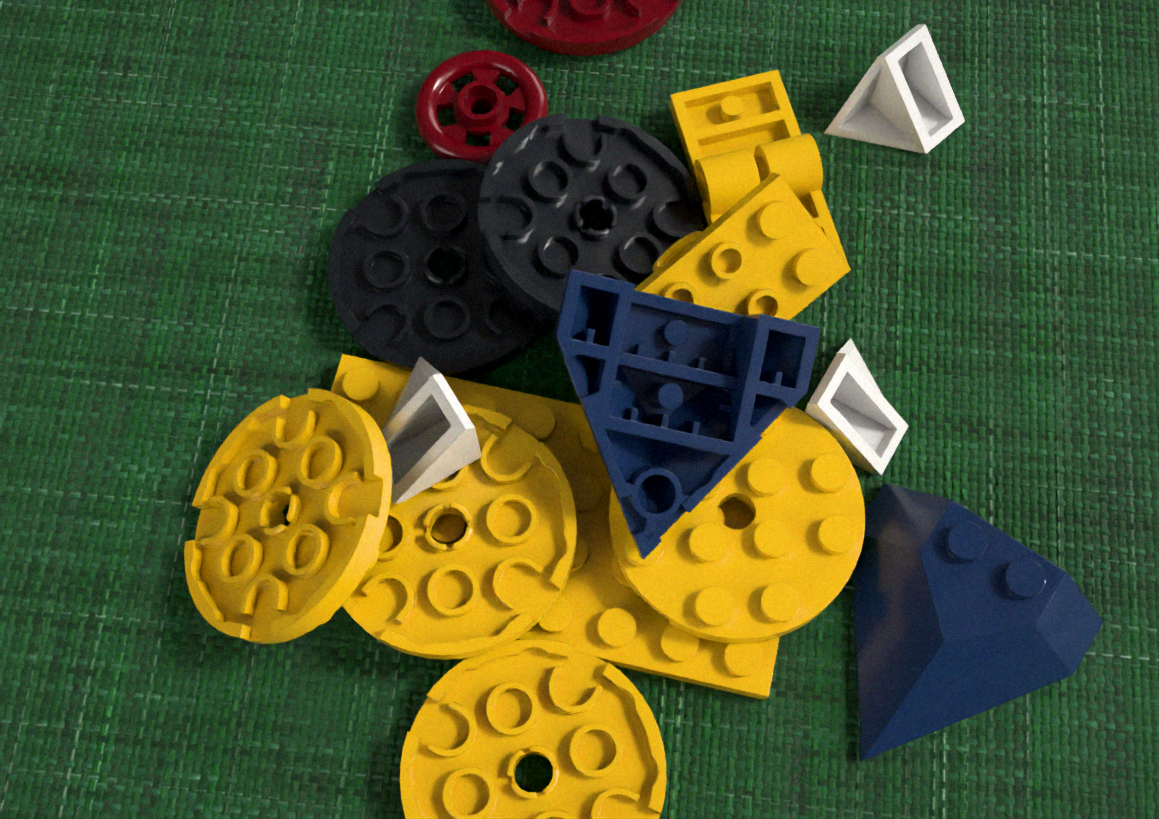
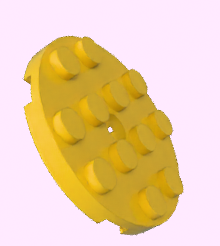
[184,388,392,644]
[342,405,577,660]
[609,406,865,643]
[400,639,667,819]

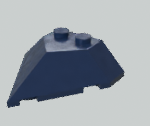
[554,269,821,560]
[853,483,1103,762]

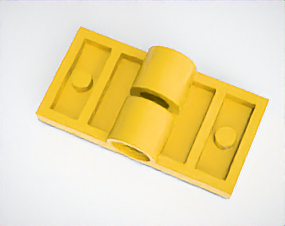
[669,70,849,266]
[634,172,851,320]

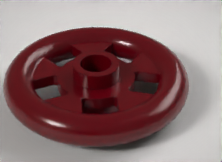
[415,50,548,165]

